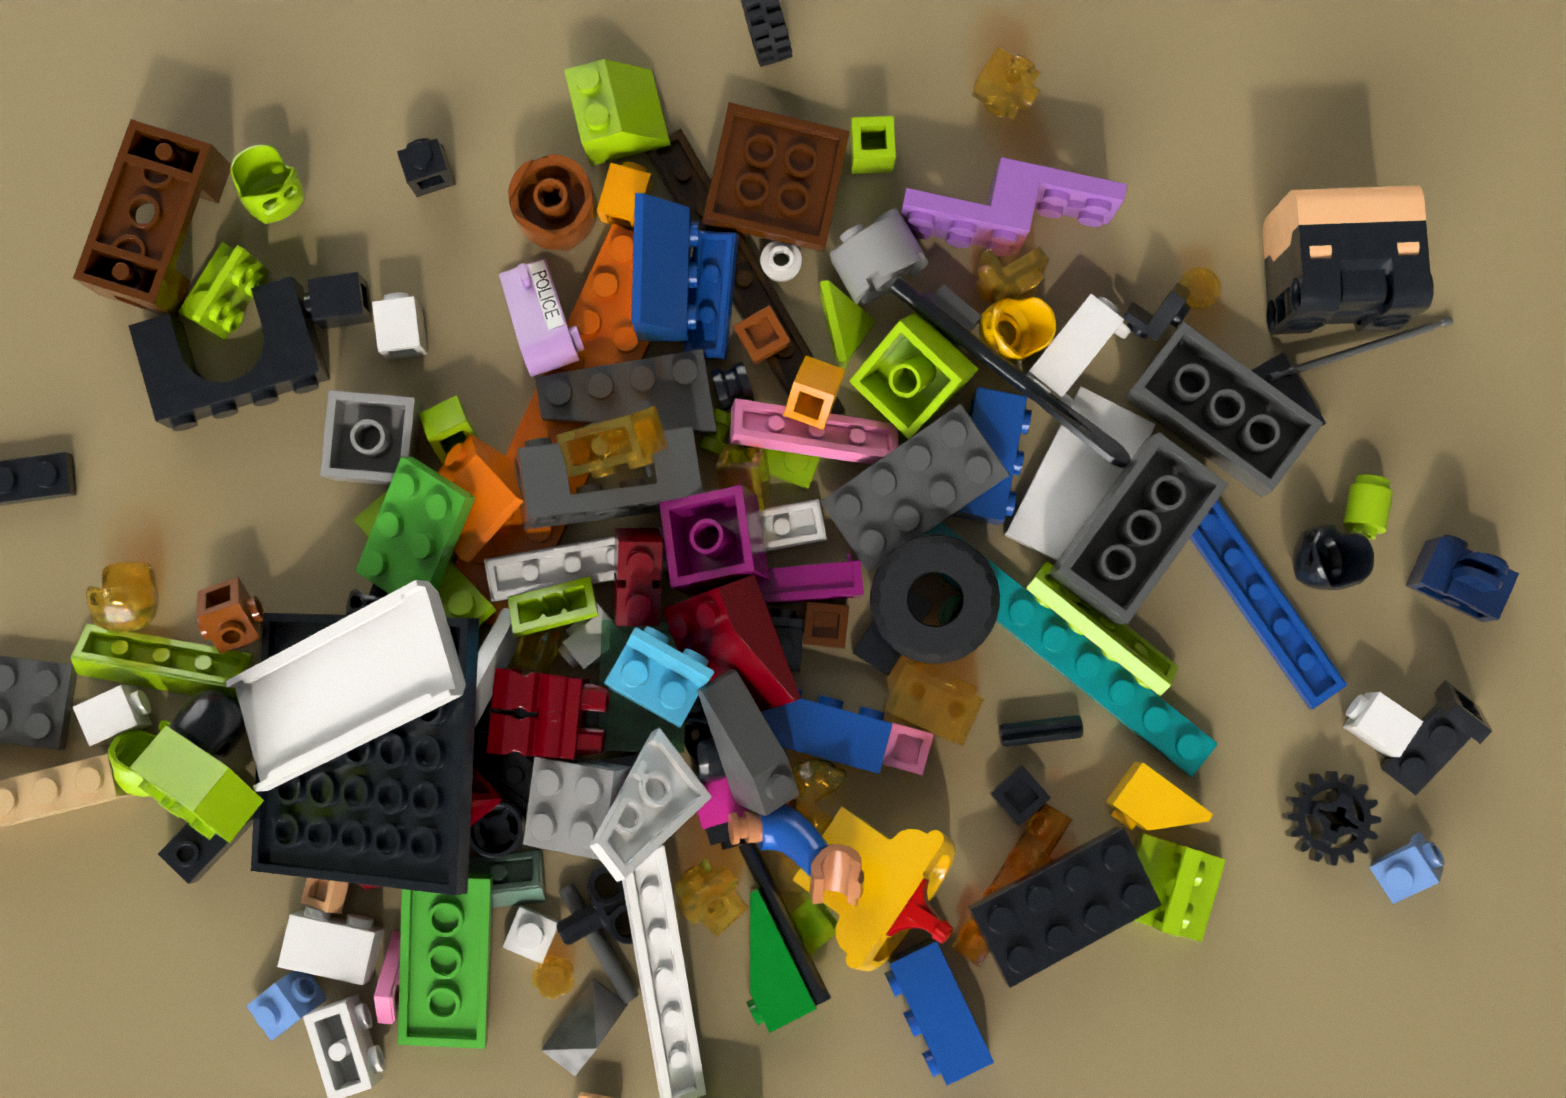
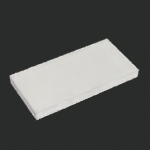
[1004,386,1156,562]

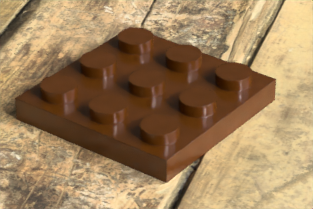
[702,102,850,252]

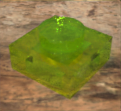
[791,898,837,955]

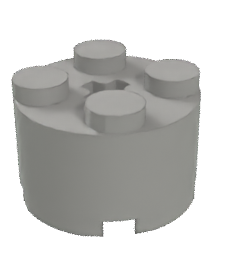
[829,209,929,304]

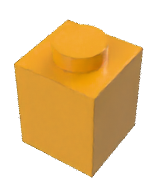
[597,162,654,231]
[783,356,845,430]

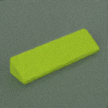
[70,624,253,703]

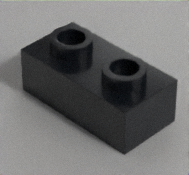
[158,814,254,884]

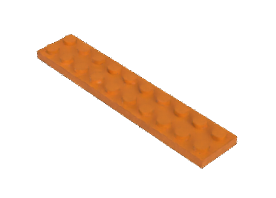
[455,223,652,626]

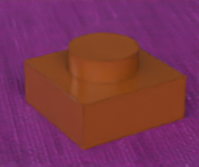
[733,305,791,365]

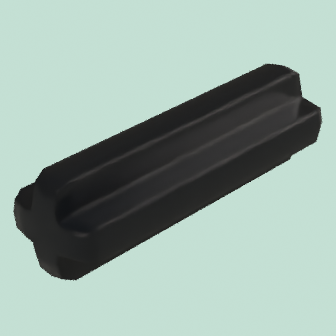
[999,715,1083,747]

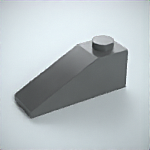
[697,669,799,816]

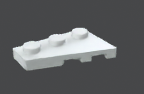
[590,728,712,882]

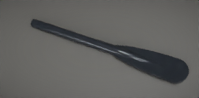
[888,277,1131,468]

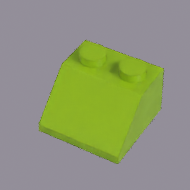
[564,59,671,166]

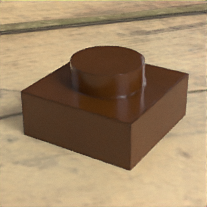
[802,601,849,649]

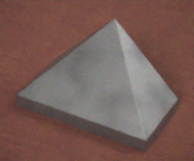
[541,978,628,1076]

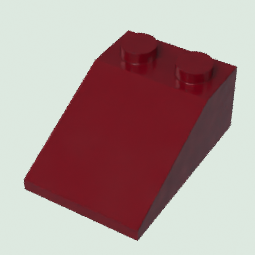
[663,574,801,712]

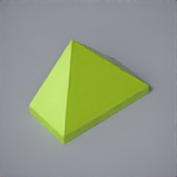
[819,280,876,369]
[507,576,599,638]

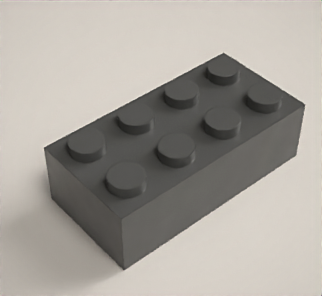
[1125,322,1323,497]
[1048,432,1229,625]

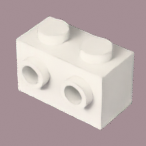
[303,994,386,1098]

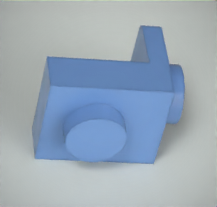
[1369,832,1445,904]
[246,970,327,1041]

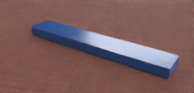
[1190,500,1348,709]

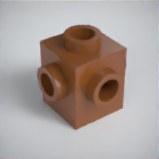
[197,577,264,654]

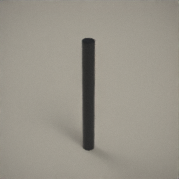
[738,843,831,1006]

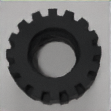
[741,0,793,67]

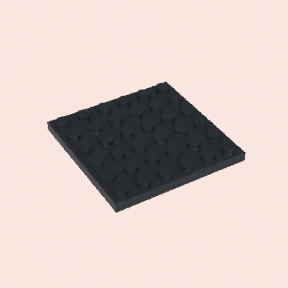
[251,613,479,895]

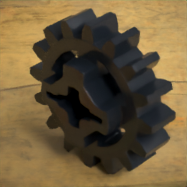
[1282,771,1381,866]

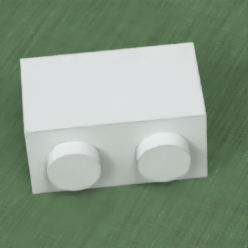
[277,905,384,985]

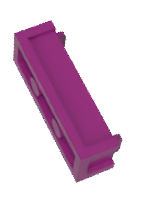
[757,554,864,605]

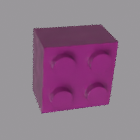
[659,485,770,595]

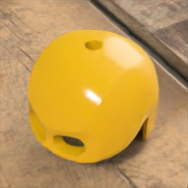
[979,297,1056,362]

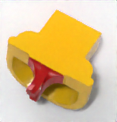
[793,807,956,971]

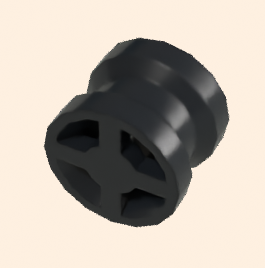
[710,361,754,411]

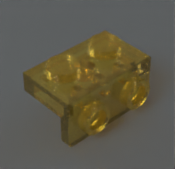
[974,246,1049,304]

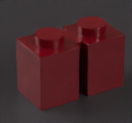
[613,528,663,626]

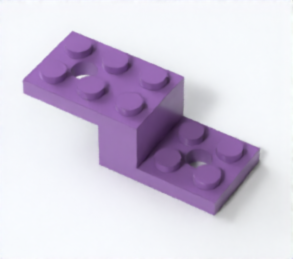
[900,157,1127,257]

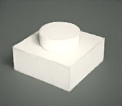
[502,905,559,964]

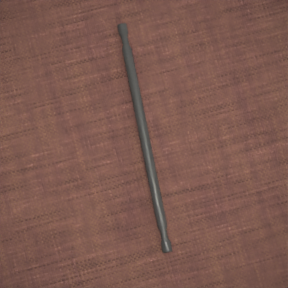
[1268,316,1454,382]

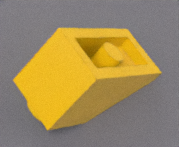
[1105,761,1214,831]

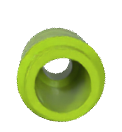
[1343,474,1393,540]

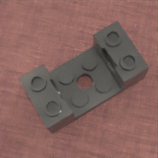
[513,422,703,530]

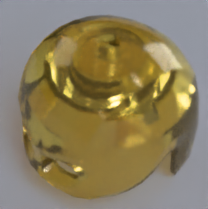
[86,561,159,632]
[787,759,847,835]

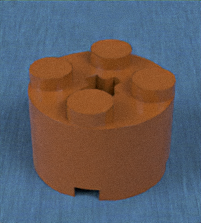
[508,154,598,251]

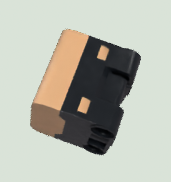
[1263,185,1434,335]

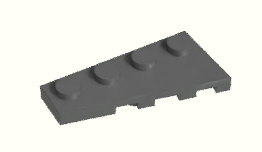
[535,349,717,434]

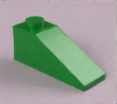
[746,886,817,1033]

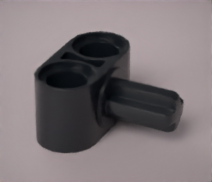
[556,865,633,945]

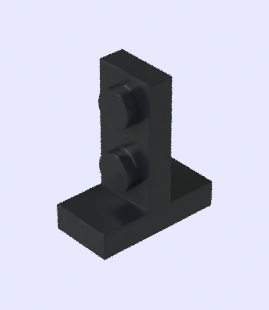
[1380,680,1492,796]

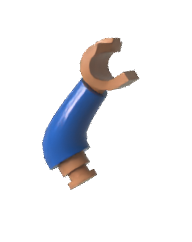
[728,803,864,907]

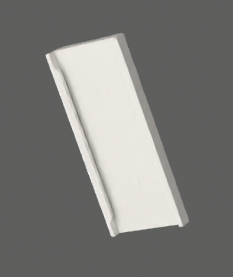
[225,580,466,792]

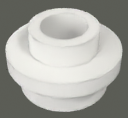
[760,241,802,282]

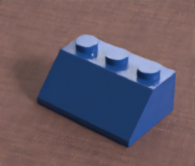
[631,193,699,342]

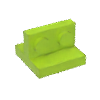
[1134,832,1226,943]

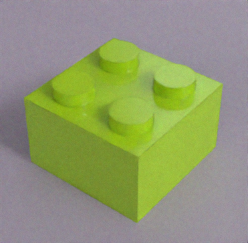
[849,312,979,439]
[130,725,264,843]

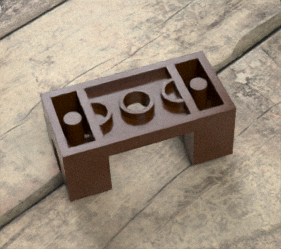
[73,119,231,319]

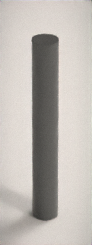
[559,883,639,1004]

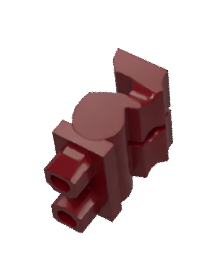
[487,667,611,759]

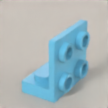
[603,626,714,728]

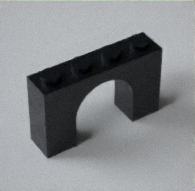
[128,276,330,431]

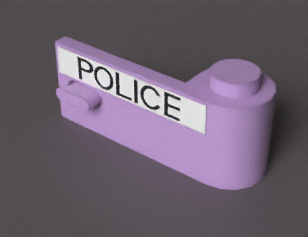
[499,258,585,377]

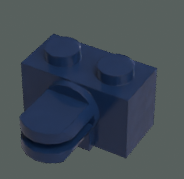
[1405,535,1519,622]

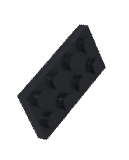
[967,825,1162,988]

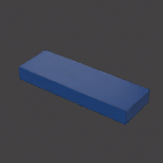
[684,231,739,360]

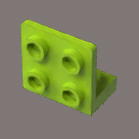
[178,242,269,340]

